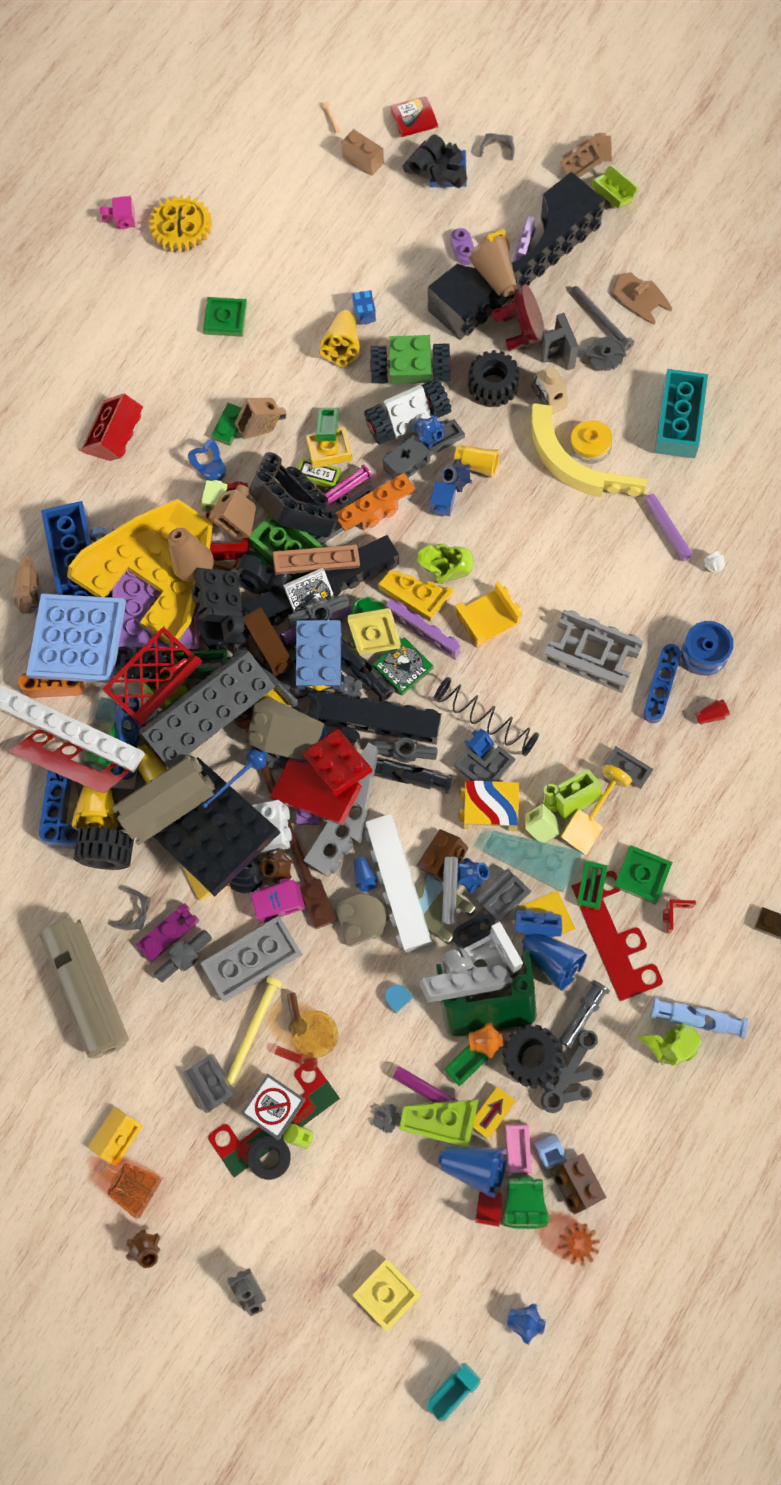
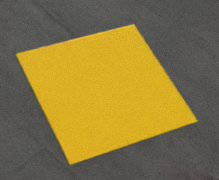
[519,890,576,938]

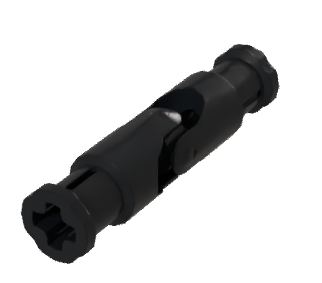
[341,637,395,703]
[374,759,453,794]

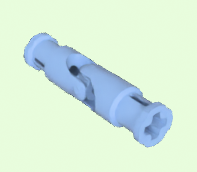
[651,997,748,1039]

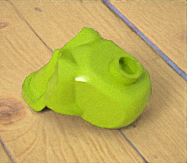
[417,543,474,584]
[637,1024,701,1066]

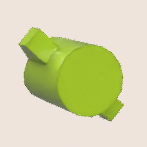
[283,1124,313,1149]

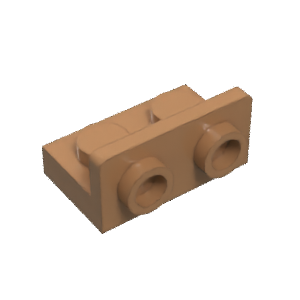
[560,138,605,178]

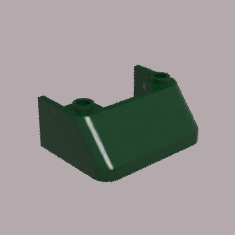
[436,950,537,1037]

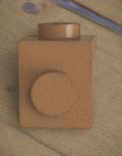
[590,133,612,161]

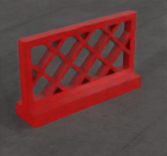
[102,626,203,727]

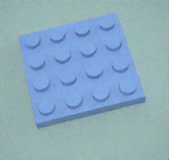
[26,594,126,683]

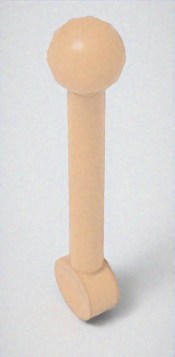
[323,101,340,134]

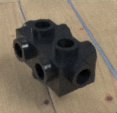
[116,646,170,679]

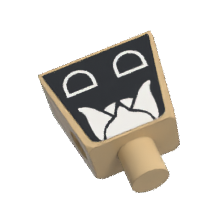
[531,365,567,415]

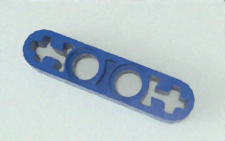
[643,644,681,724]
[113,694,139,780]

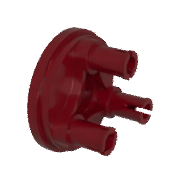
[492,284,545,352]

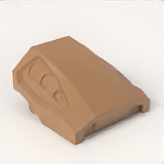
[13,557,39,614]

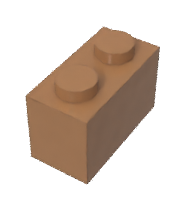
[341,129,384,176]

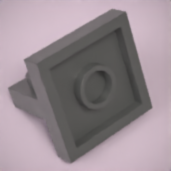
[540,313,579,371]

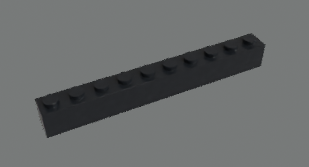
[197,535,399,650]

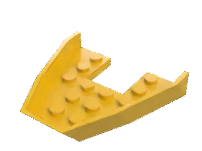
[67,499,213,648]

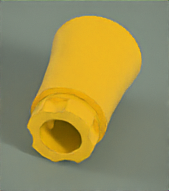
[454,445,500,478]
[137,744,169,784]

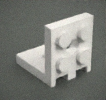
[458,922,523,998]

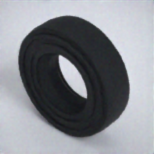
[248,1136,291,1180]

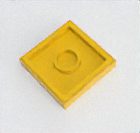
[305,427,353,469]

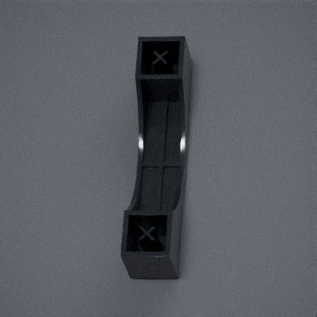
[428,171,605,340]

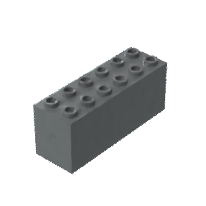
[137,649,275,768]

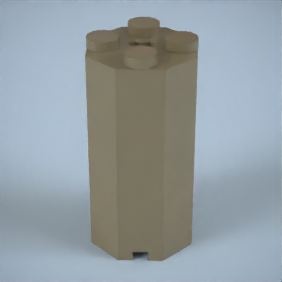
[112,756,215,846]

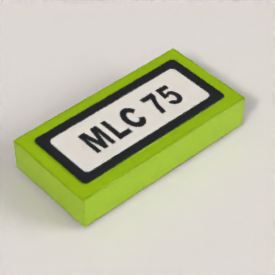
[298,458,341,489]

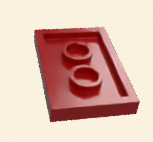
[302,729,373,797]

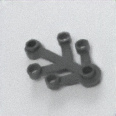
[537,1030,604,1113]

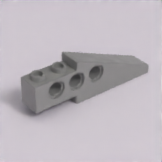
[303,742,379,877]

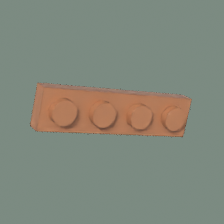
[272,545,360,575]

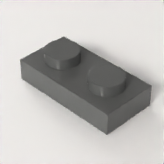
[603,746,653,789]

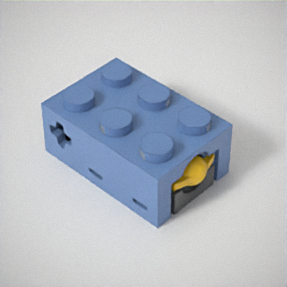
[296,620,341,691]

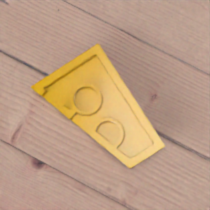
[378,570,454,622]

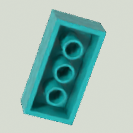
[654,369,708,458]

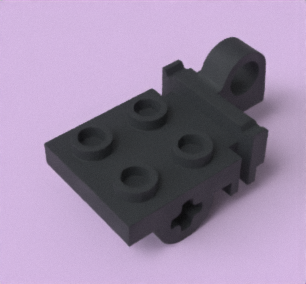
[402,134,467,188]
[192,568,247,644]

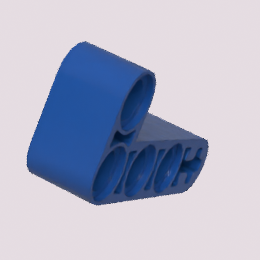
[39,770,81,849]

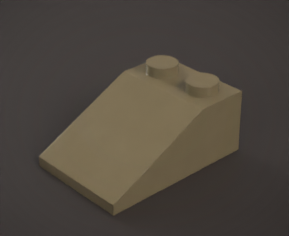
[246,697,324,762]

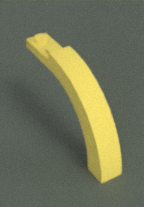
[531,403,647,497]

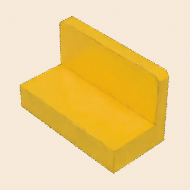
[88,1107,143,1167]

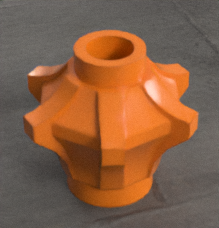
[469,1023,504,1058]

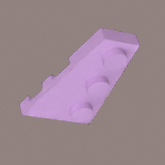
[512,215,536,262]

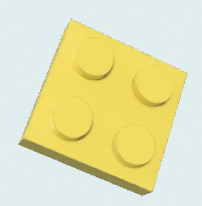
[348,608,401,655]
[352,1259,422,1332]

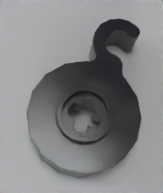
[230,554,293,595]

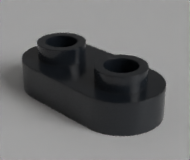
[453,914,496,949]

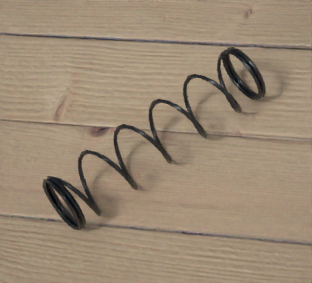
[434,677,540,757]

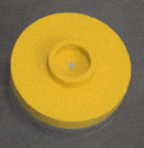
[571,420,612,464]

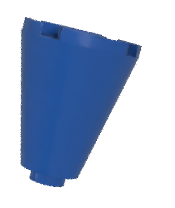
[522,933,587,991]
[438,1147,507,1198]

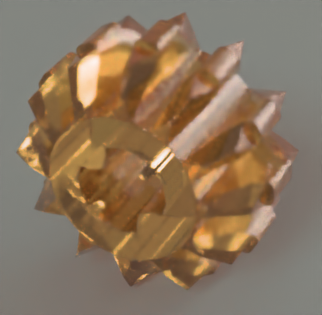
[558,1223,600,1266]

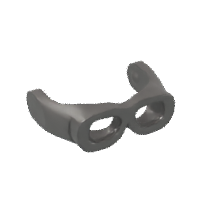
[479,133,515,160]
[114,888,151,930]

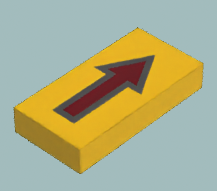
[473,1086,516,1140]

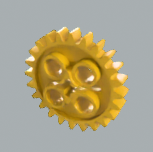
[149,194,212,253]

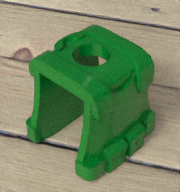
[503,1178,549,1229]

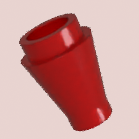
[695,699,730,725]

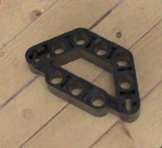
[249,452,339,537]

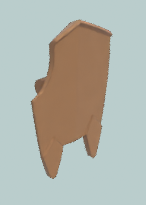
[612,272,672,324]

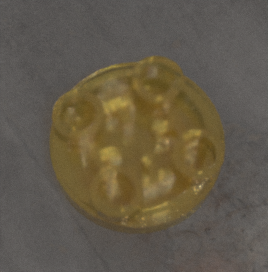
[291,1010,338,1058]

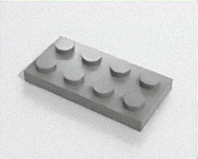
[200,916,303,1003]

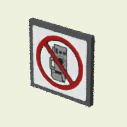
[240,1073,306,1140]

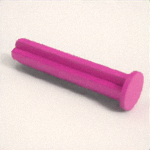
[324,464,372,507]

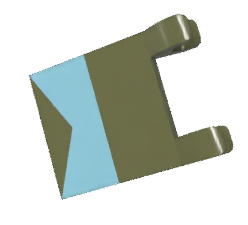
[416,873,475,945]

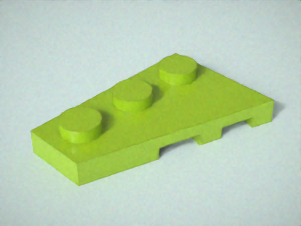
[399,1099,479,1147]

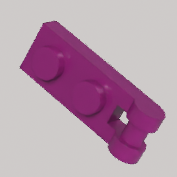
[136,903,200,963]

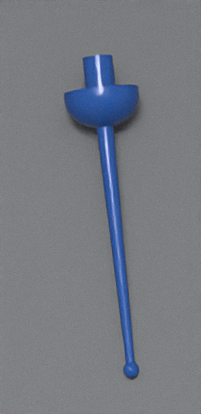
[203,749,267,808]

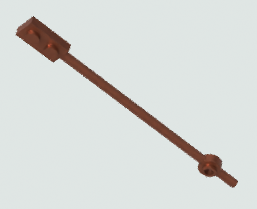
[234,707,337,930]

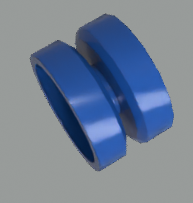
[681,621,733,676]

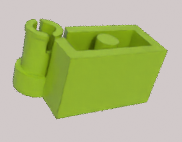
[543,769,602,820]

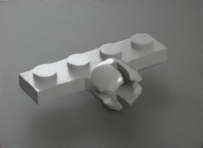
[419,948,513,1003]

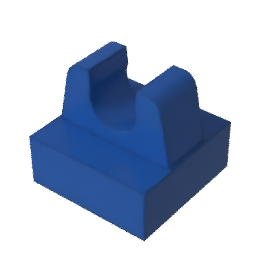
[464,729,495,759]

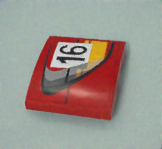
[390,96,438,137]

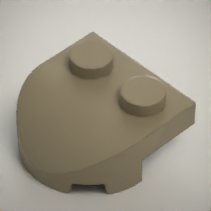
[334,894,389,947]

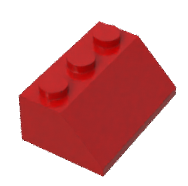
[81,393,143,461]

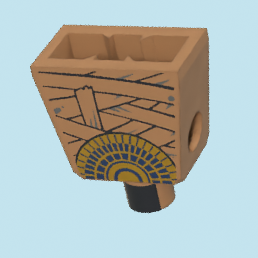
[235,398,286,439]

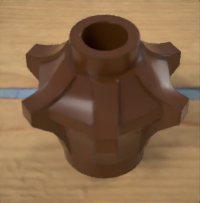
[260,848,294,884]
[125,1229,161,1268]

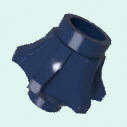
[442,459,472,492]

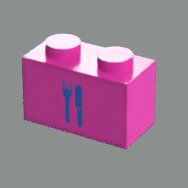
[250,878,305,923]

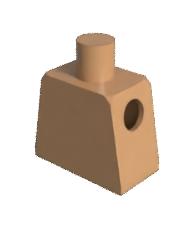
[209,485,256,540]

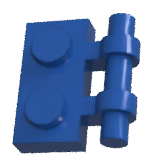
[515,908,562,938]

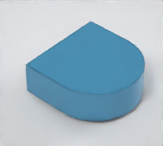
[385,985,413,1013]

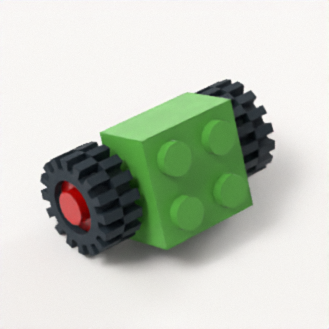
[370,335,451,384]

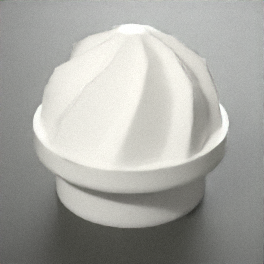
[703,551,725,573]

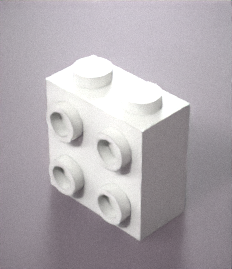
[252,800,292,854]

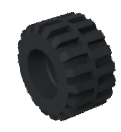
[468,350,520,407]
[73,827,134,870]
[502,1024,565,1089]

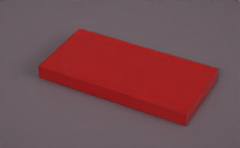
[270,759,362,826]

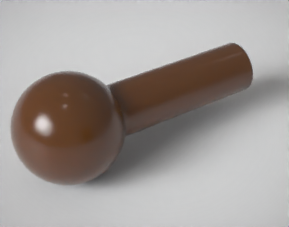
[287,993,307,1037]

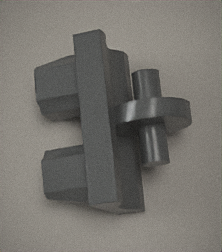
[227,1268,266,1316]

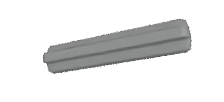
[442,857,458,924]

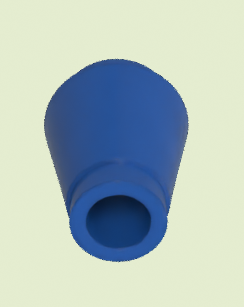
[353,857,377,892]

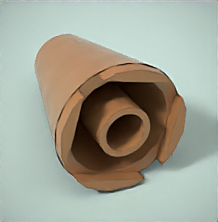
[468,236,517,297]
[168,528,214,582]

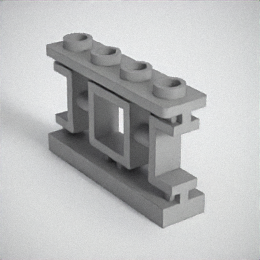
[542,610,643,693]

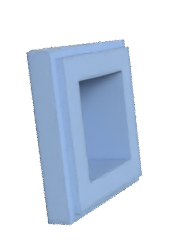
[534,1134,567,1171]

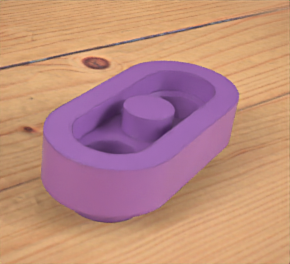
[451,228,474,265]

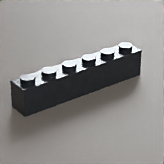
[308,690,442,745]

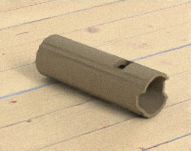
[39,918,129,1059]

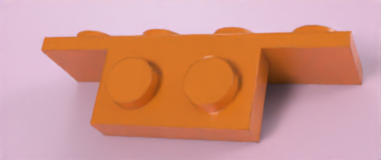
[336,473,415,531]

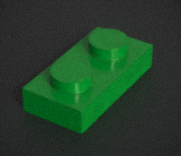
[211,403,242,446]

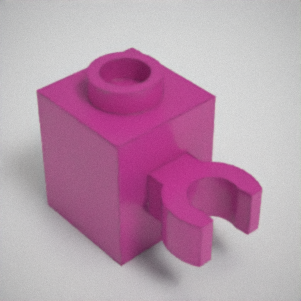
[99,196,136,229]

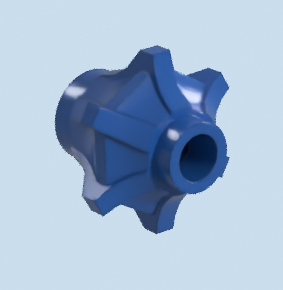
[413,415,444,448]
[457,858,489,893]
[507,1303,546,1345]

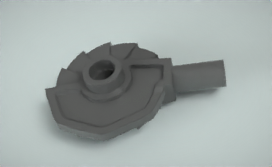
[577,336,626,371]

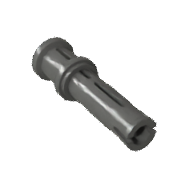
[558,980,610,1048]

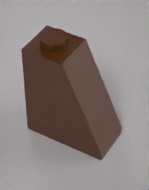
[242,607,294,677]

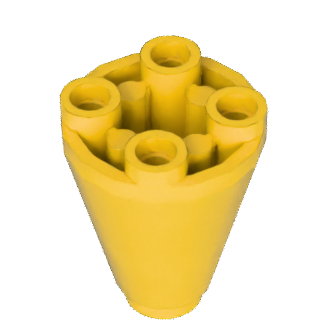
[319,310,360,367]

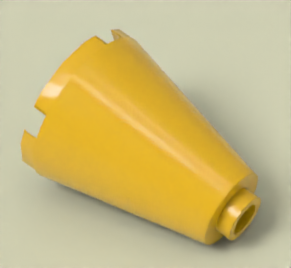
[72,771,118,831]

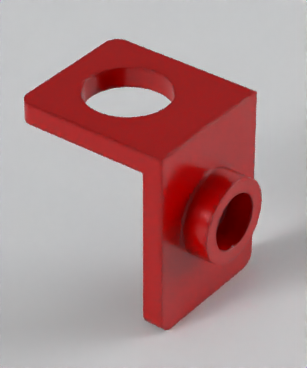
[663,899,696,934]
[475,1191,503,1227]

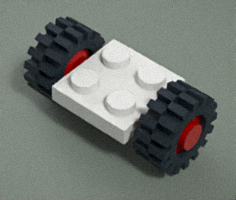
[364,379,452,445]

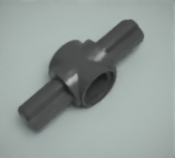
[288,595,349,627]
[373,738,438,763]
[154,930,212,983]

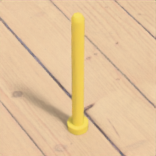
[227,977,282,1085]

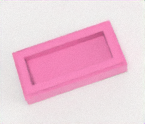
[505,1124,532,1175]

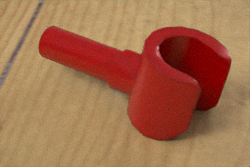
[159,658,188,681]

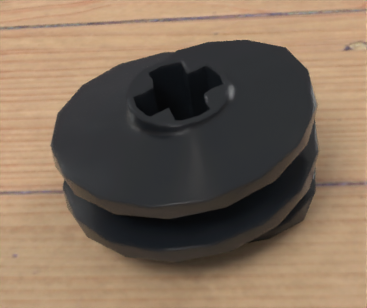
[229,858,264,893]

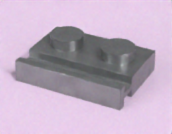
[476,868,531,923]
[183,1054,236,1113]

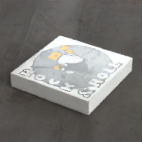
[283,568,334,614]

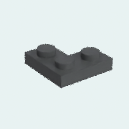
[453,745,516,782]

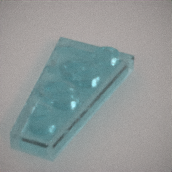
[483,831,583,893]

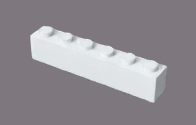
[364,814,433,953]

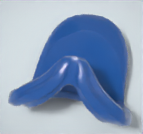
[188,439,226,481]

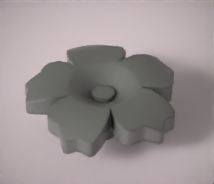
[337,675,363,699]
[265,752,289,770]
[373,1104,401,1133]

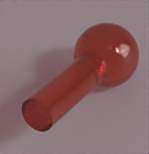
[274,1046,318,1072]

